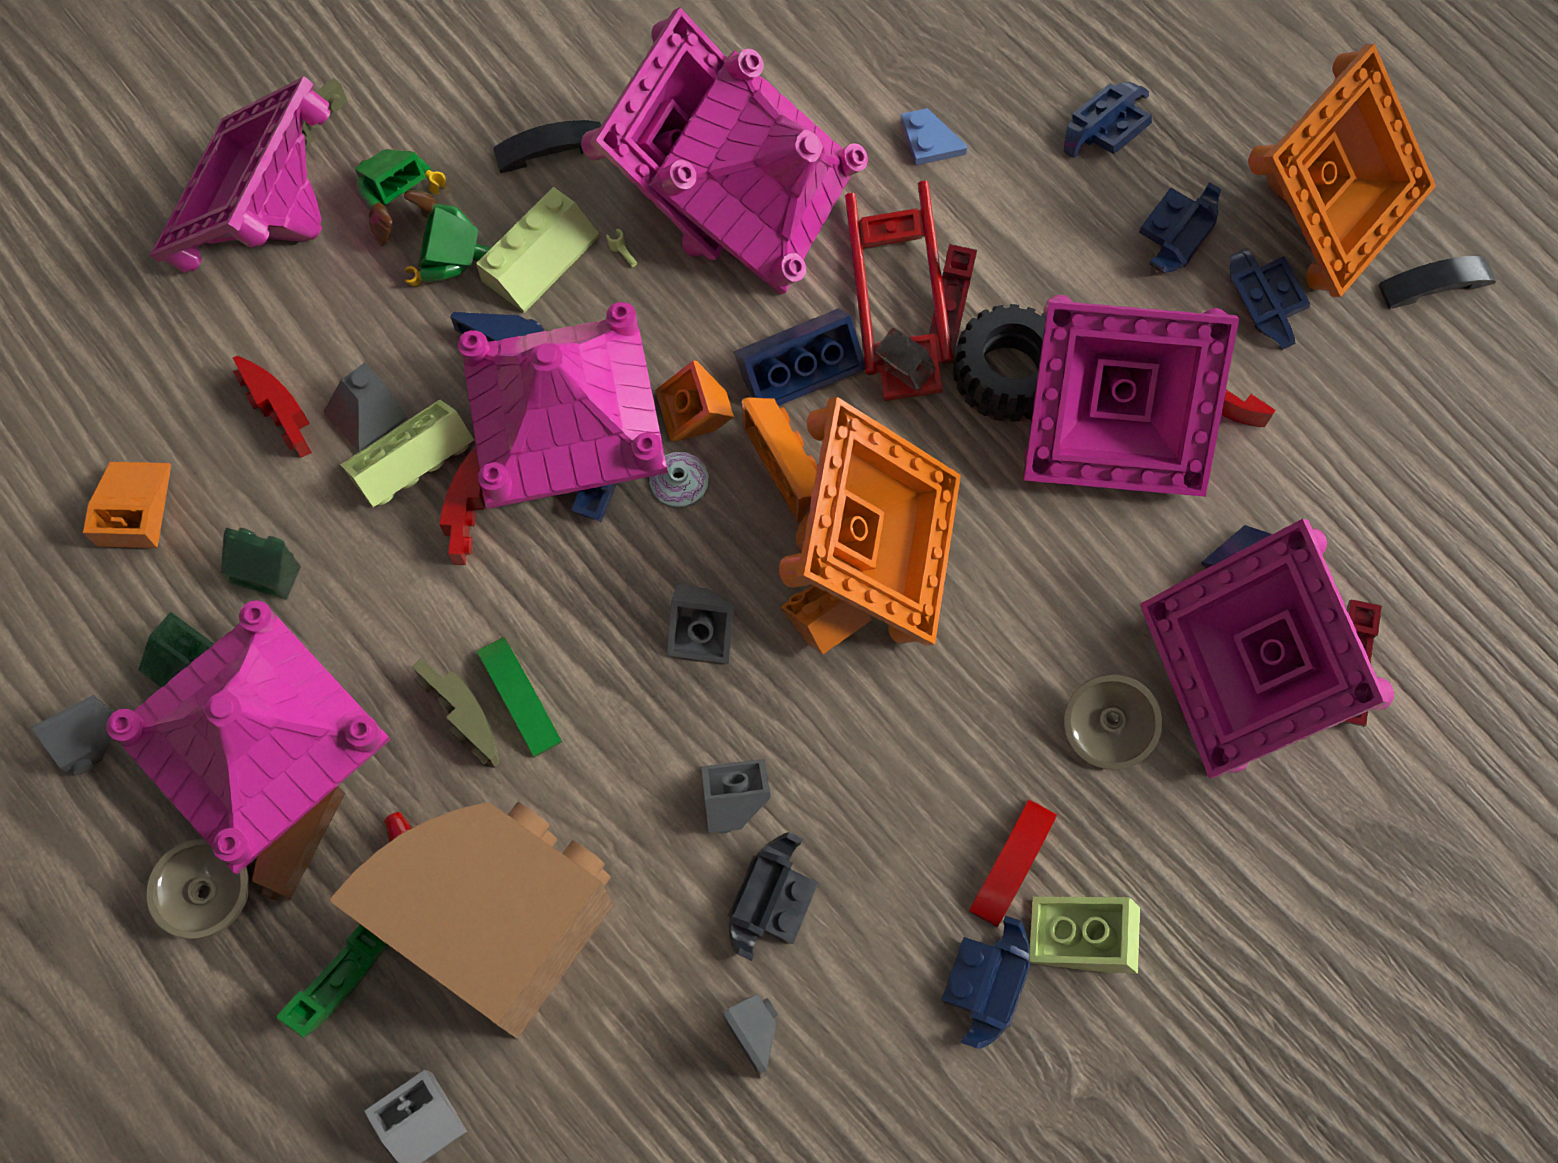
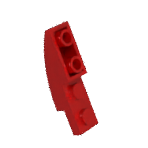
[232,355,312,458]
[439,446,485,565]

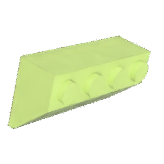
[476,187,599,313]
[340,400,474,507]

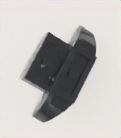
[728,832,818,961]

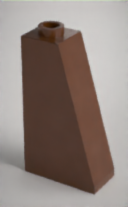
[252,786,345,901]

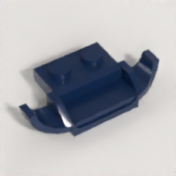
[1064,82,1152,158]
[1139,182,1222,273]
[1230,248,1310,350]
[941,915,1031,1049]

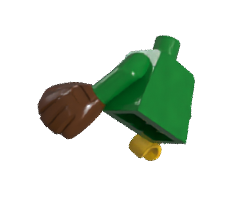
[355,149,446,246]
[404,190,490,287]

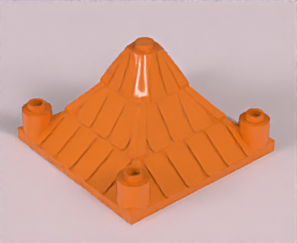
[1248,43,1436,297]
[779,397,961,646]

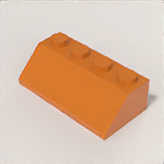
[742,398,817,523]

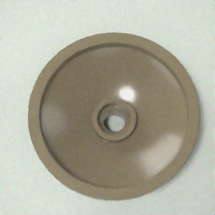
[1064,674,1162,770]
[146,839,249,940]

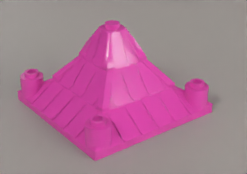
[581,7,727,260]
[649,49,868,295]
[150,76,330,273]
[1023,295,1239,497]
[458,302,668,509]
[1140,519,1394,779]
[106,600,391,874]

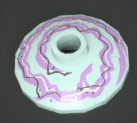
[649,452,709,507]

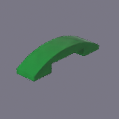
[477,637,562,758]
[276,924,388,1039]

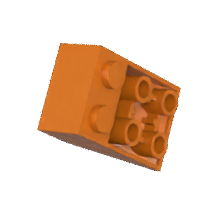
[83,462,171,548]

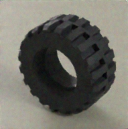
[953,304,1045,422]

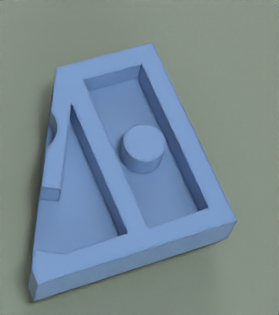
[900,108,967,165]

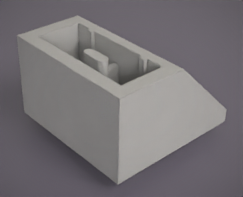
[364,1070,467,1163]

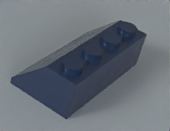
[734,308,865,406]

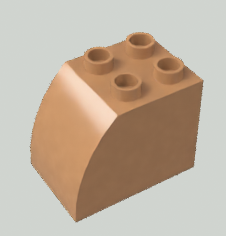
[329,802,613,1039]

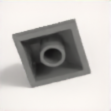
[324,363,408,452]
[667,584,735,664]
[32,695,115,776]
[701,759,771,833]
[722,994,778,1078]

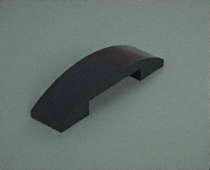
[493,120,601,173]
[1378,256,1496,309]

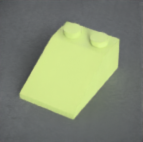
[1030,897,1140,974]

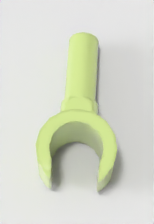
[606,229,637,267]

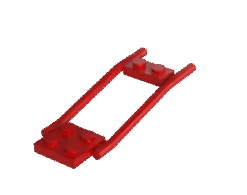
[845,180,954,401]

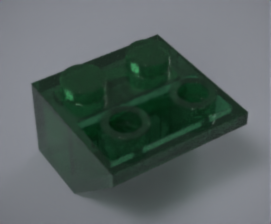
[221,528,301,600]
[138,612,214,687]

